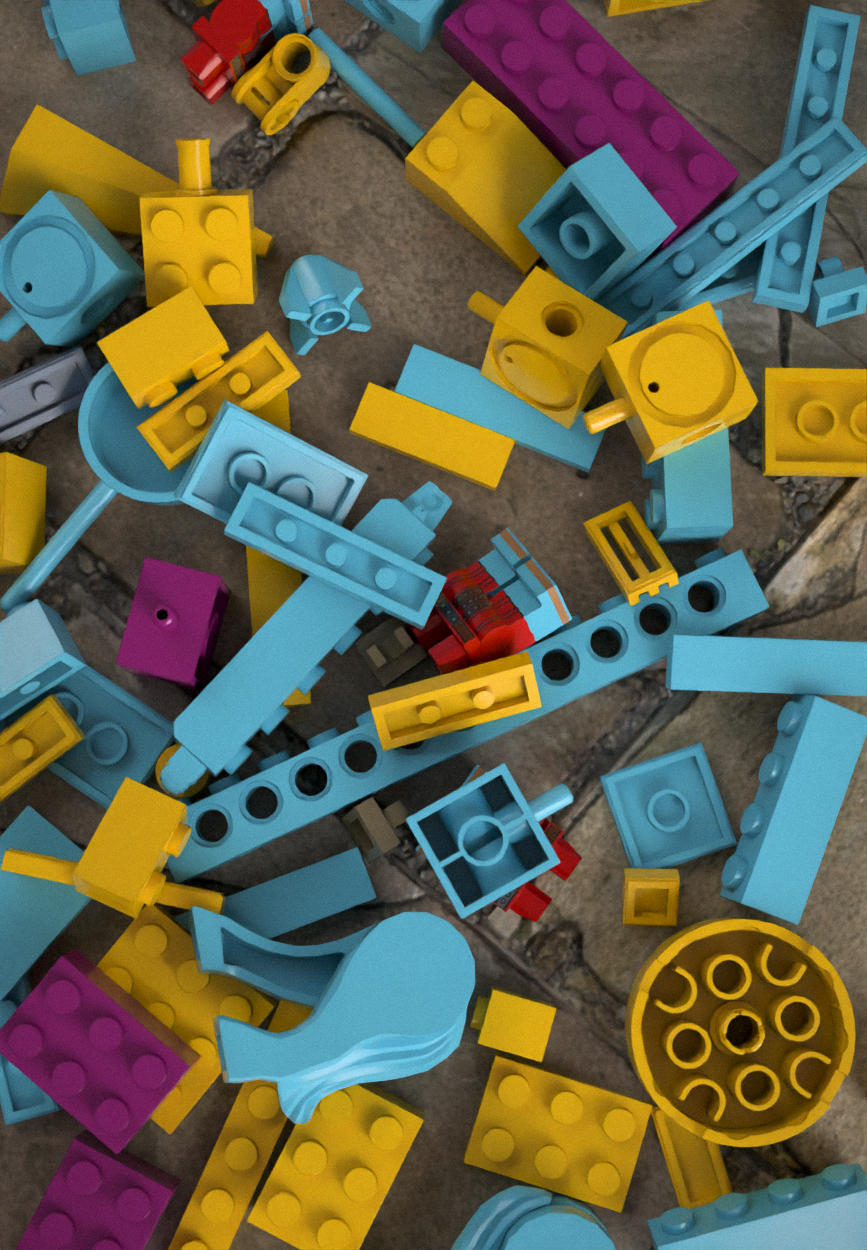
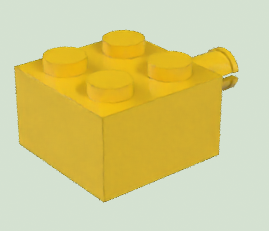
[139,138,258,307]

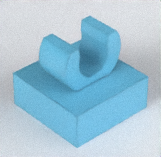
[808,256,867,327]

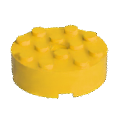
[625,917,856,1147]

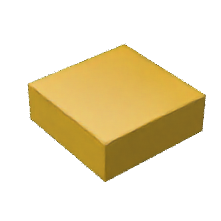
[621,868,680,926]

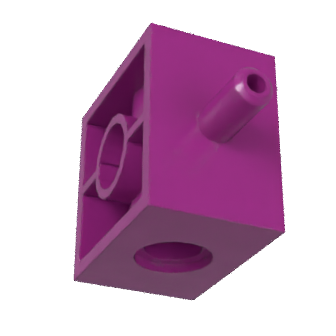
[115,557,231,692]

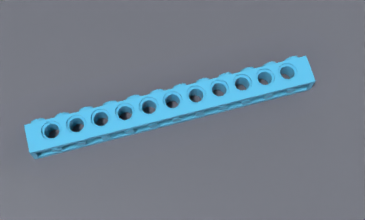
[167,547,770,884]

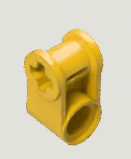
[231,33,331,135]

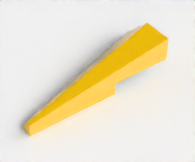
[0,104,274,258]

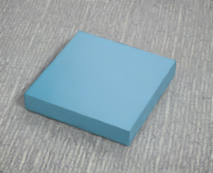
[599,742,737,869]

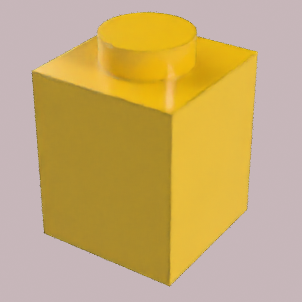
[469,986,557,1062]

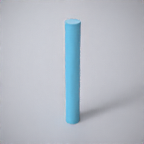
[308,27,427,149]

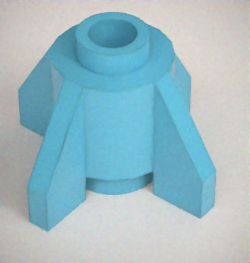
[279,254,372,355]

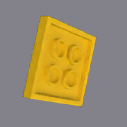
[97,903,277,1135]

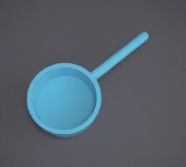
[0,362,200,613]

